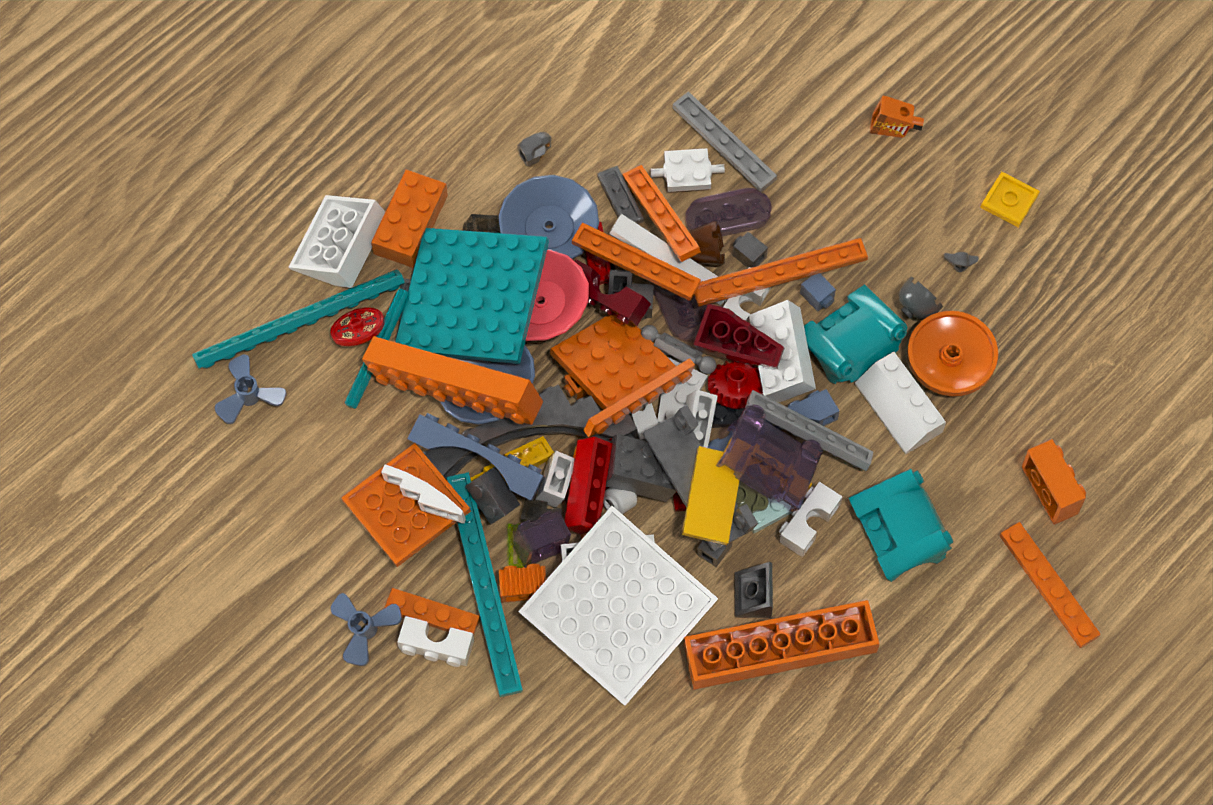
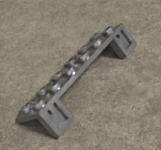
[643,405,758,551]

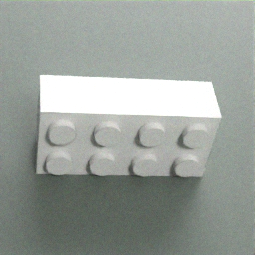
[749,300,816,403]

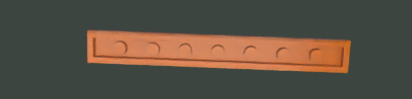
[694,238,868,307]

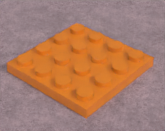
[550,313,676,410]
[342,443,471,567]

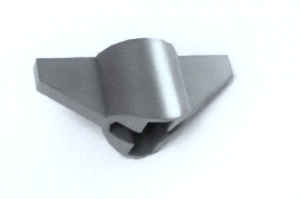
[944,252,979,273]

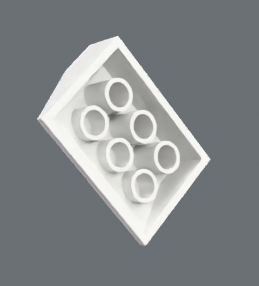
[289,195,385,288]

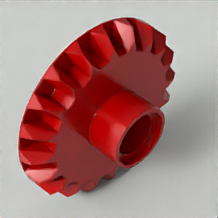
[707,361,764,409]

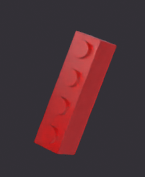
[563,436,613,534]

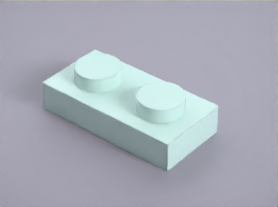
[752,491,793,534]

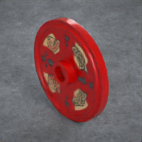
[330,307,385,346]

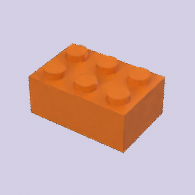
[1022,439,1086,525]

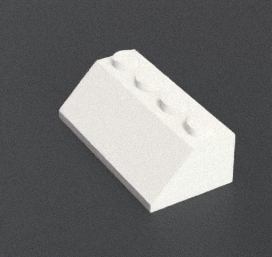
[855,352,946,455]

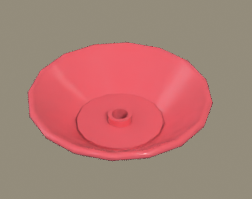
[526,250,589,341]

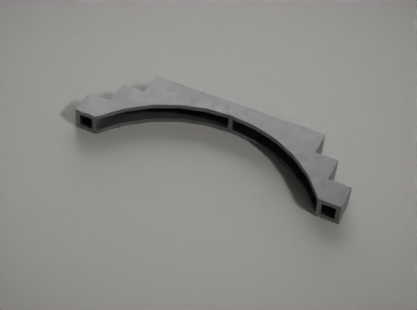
[413,384,639,556]

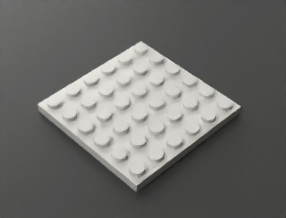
[518,506,718,706]

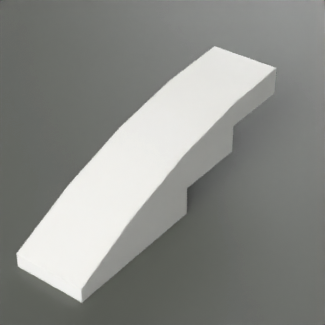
[381,464,466,523]

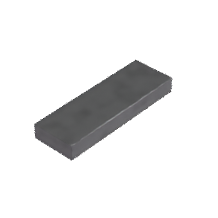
[597,166,644,224]

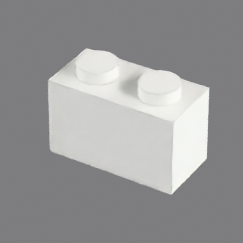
[535,451,575,508]

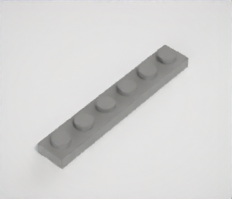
[673,91,777,192]
[745,390,873,471]

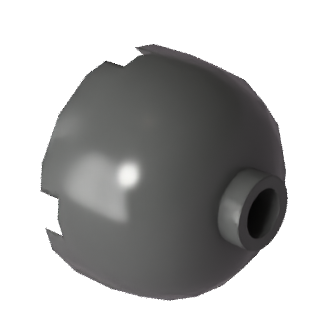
[899,277,943,320]

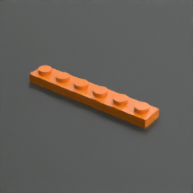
[622,165,701,262]
[572,222,701,301]
[583,358,695,437]
[1000,522,1101,648]

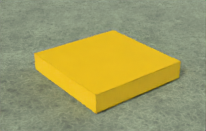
[980,171,1040,228]

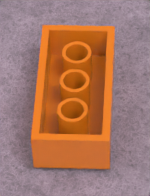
[371,170,448,268]

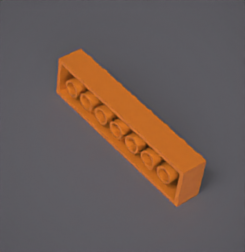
[362,336,543,425]
[684,600,880,690]

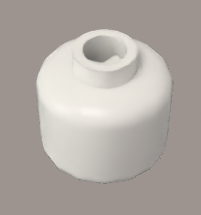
[603,488,637,515]

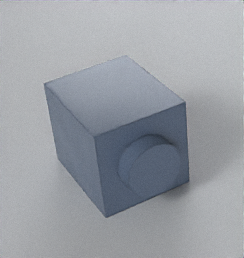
[800,273,836,312]

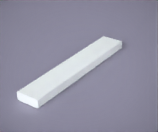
[610,214,724,305]

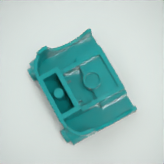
[804,284,907,384]
[849,468,954,582]

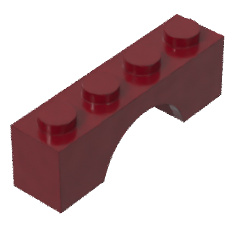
[575,259,651,326]

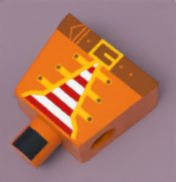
[870,95,924,138]

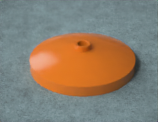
[907,311,998,396]

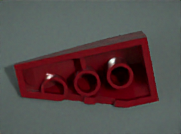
[693,303,785,369]

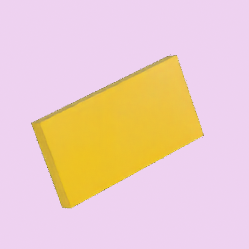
[682,446,743,546]

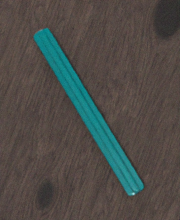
[345,289,409,409]

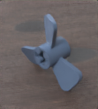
[215,354,287,424]
[331,593,402,666]

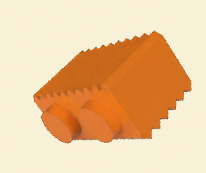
[499,564,546,603]

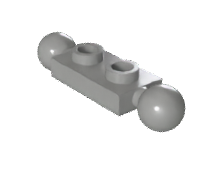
[641,325,716,374]

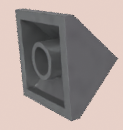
[735,562,773,618]

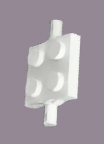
[650,148,725,192]

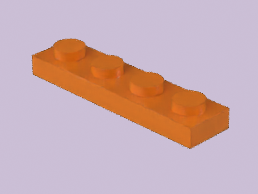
[385,588,480,636]

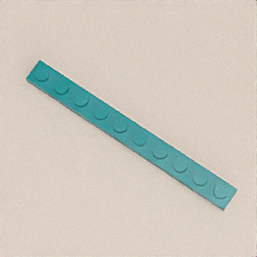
[192,269,405,369]
[446,472,523,697]

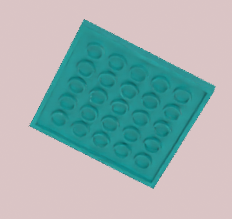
[395,228,549,364]

